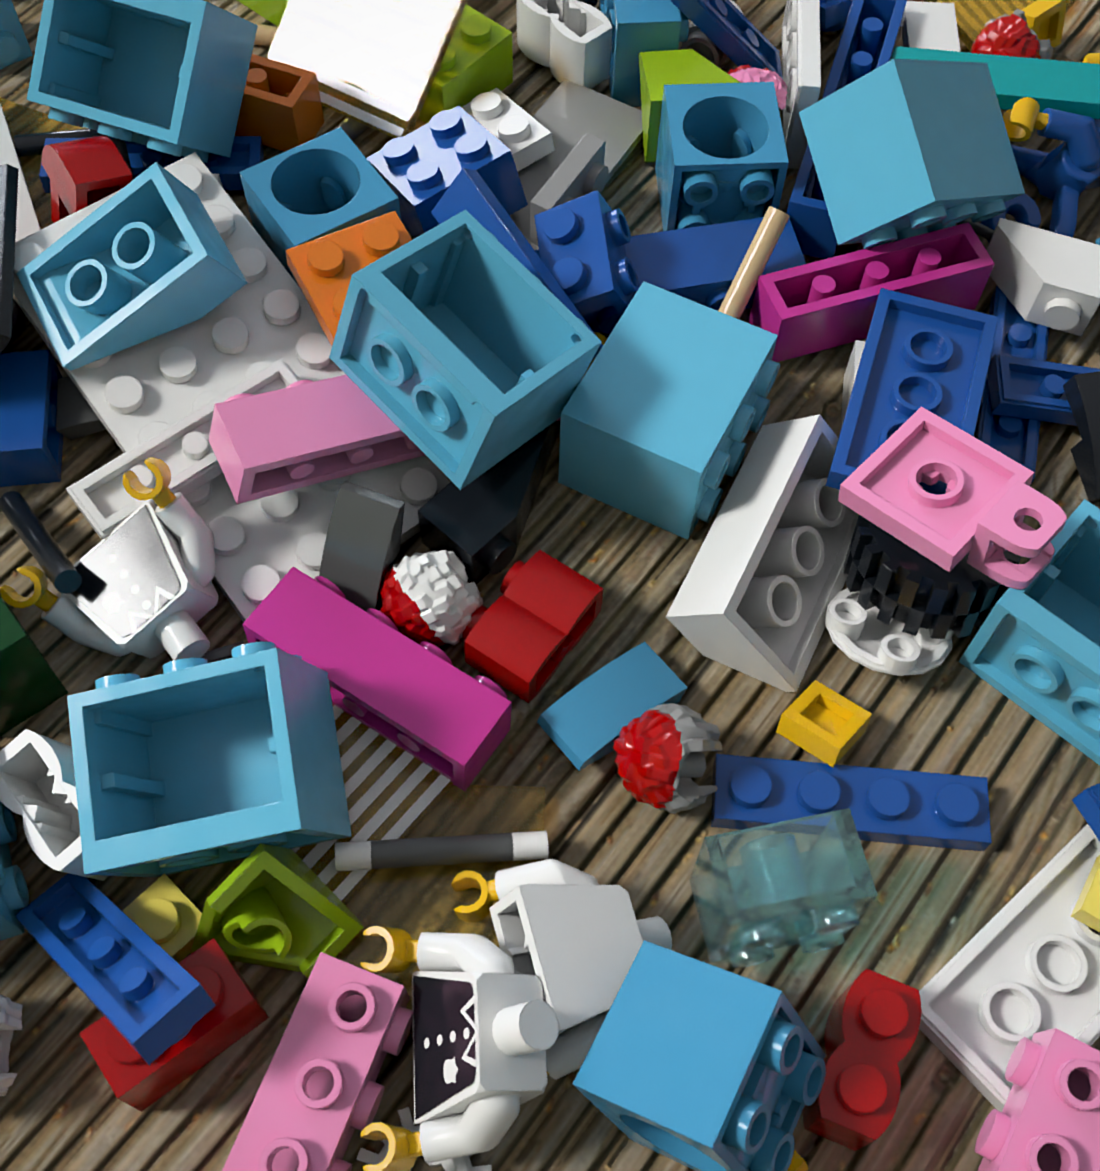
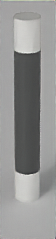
[335,831,549,871]

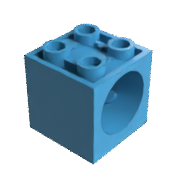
[655,82,789,231]
[239,127,401,286]
[573,940,826,1171]

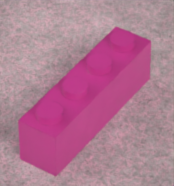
[749,222,995,362]
[242,567,512,791]

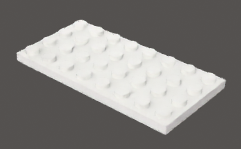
[13,152,450,622]

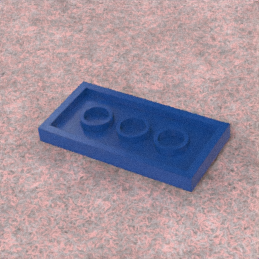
[825,288,999,495]

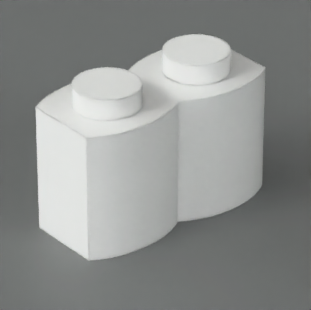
[517,0,612,89]
[0,729,108,881]

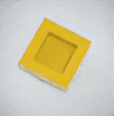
[1021,0,1067,48]
[776,680,872,768]

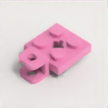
[838,406,1067,589]

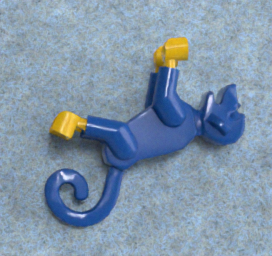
[981,53,1100,242]

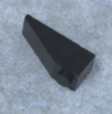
[418,420,557,585]

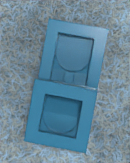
[537,642,688,771]

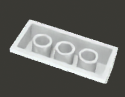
[666,414,859,692]

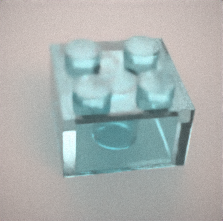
[689,808,878,968]

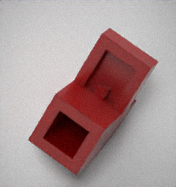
[41,135,132,223]

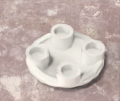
[825,588,954,676]

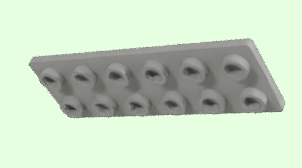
[510,80,643,250]

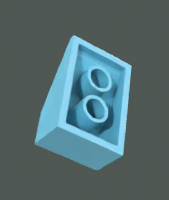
[16,162,247,371]

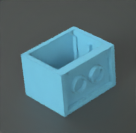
[27,0,258,163]
[799,59,1025,249]
[329,209,602,490]
[558,281,780,540]
[958,499,1100,765]
[67,642,352,878]

